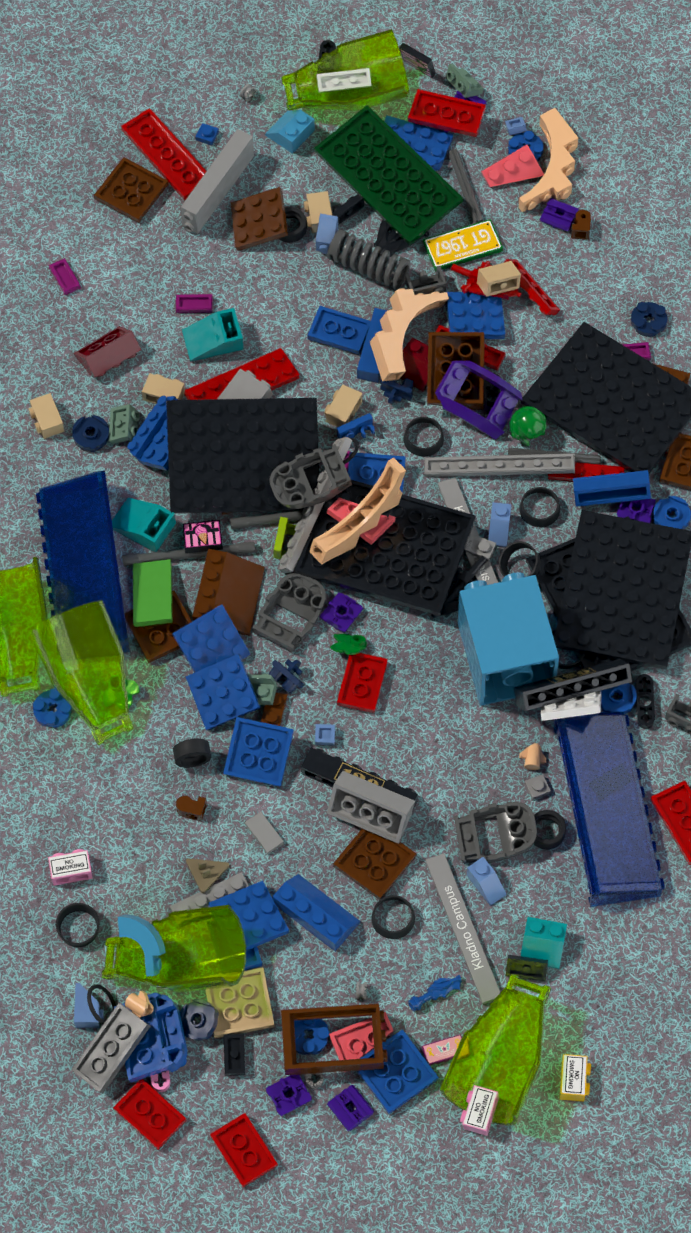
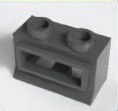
[405,266,447,295]
[665,694,691,735]

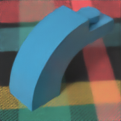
[118,915,166,977]

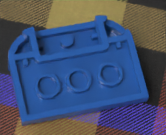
[384,115,453,171]
[127,396,178,471]
[114,993,187,1083]

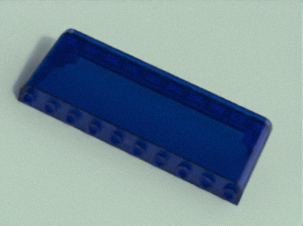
[36,470,130,662]
[553,712,665,907]

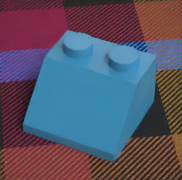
[265,110,315,154]

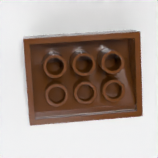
[427,332,485,410]
[192,549,265,636]

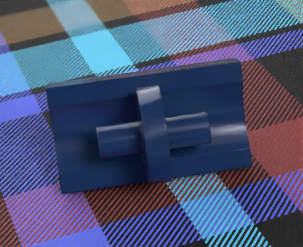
[380,379,414,405]
[269,659,305,694]

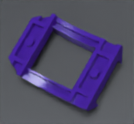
[435,361,522,440]

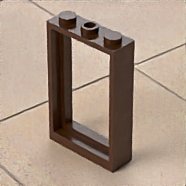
[281,1004,387,1075]

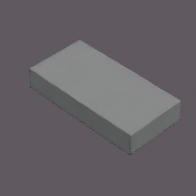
[245,812,284,855]

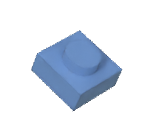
[505,117,527,135]
[315,724,335,746]

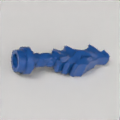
[408,975,462,1011]

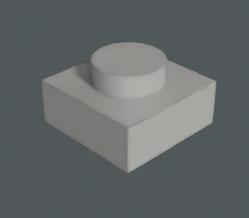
[525,774,551,801]

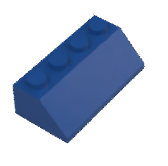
[273,874,361,952]

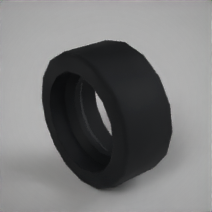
[278,207,307,243]
[173,738,212,768]
[534,810,566,850]

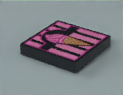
[399,43,436,78]
[182,520,223,554]

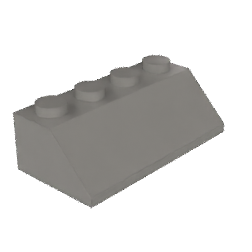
[327,771,415,844]

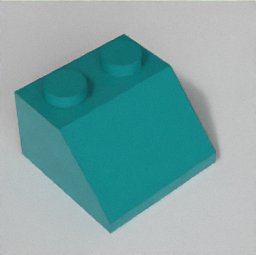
[521,916,567,969]

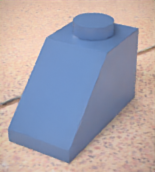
[316,213,338,254]
[488,502,511,548]
[467,857,506,906]
[74,983,104,1028]

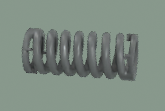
[327,229,410,290]

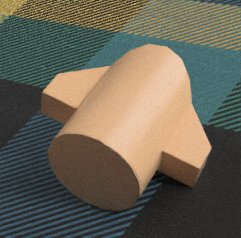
[519,743,546,770]
[125,991,154,1018]

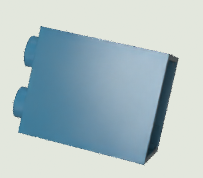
[458,572,559,706]

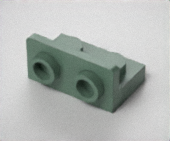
[445,63,484,98]
[109,404,140,444]
[247,673,277,705]

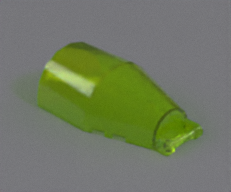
[281,29,410,111]
[0,557,48,697]
[29,600,134,745]
[101,905,246,993]
[440,974,551,1126]

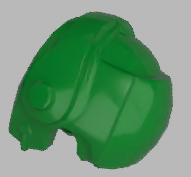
[509,406,546,447]

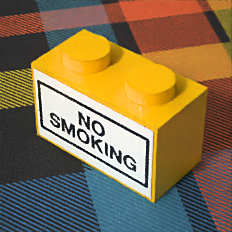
[560,1054,591,1102]

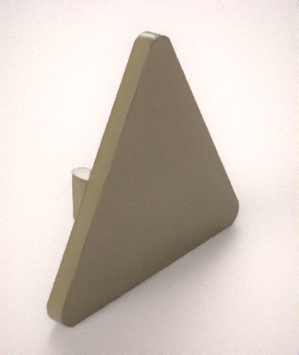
[186,858,229,893]

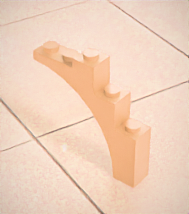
[518,108,578,212]
[370,288,449,381]
[309,458,406,564]

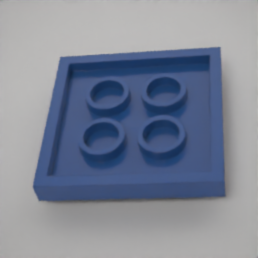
[447,292,505,339]
[172,604,251,673]
[186,654,260,731]
[223,717,294,787]
[208,881,289,956]
[357,1029,439,1114]

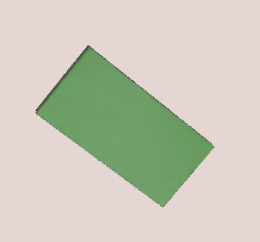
[133,559,173,627]

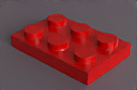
[337,653,388,714]
[113,1079,187,1150]
[210,1113,278,1188]

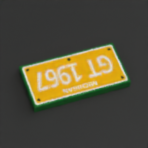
[423,219,503,272]

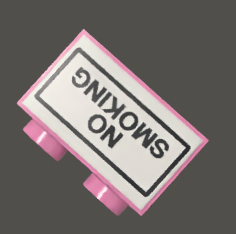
[48,849,93,886]
[460,1085,499,1136]

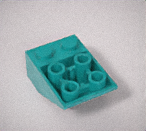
[182,308,244,362]
[108,497,176,552]

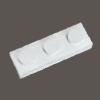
[316,68,372,93]

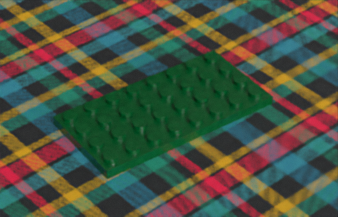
[314,105,463,245]

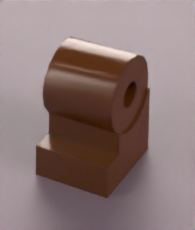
[571,210,591,240]
[176,795,207,822]

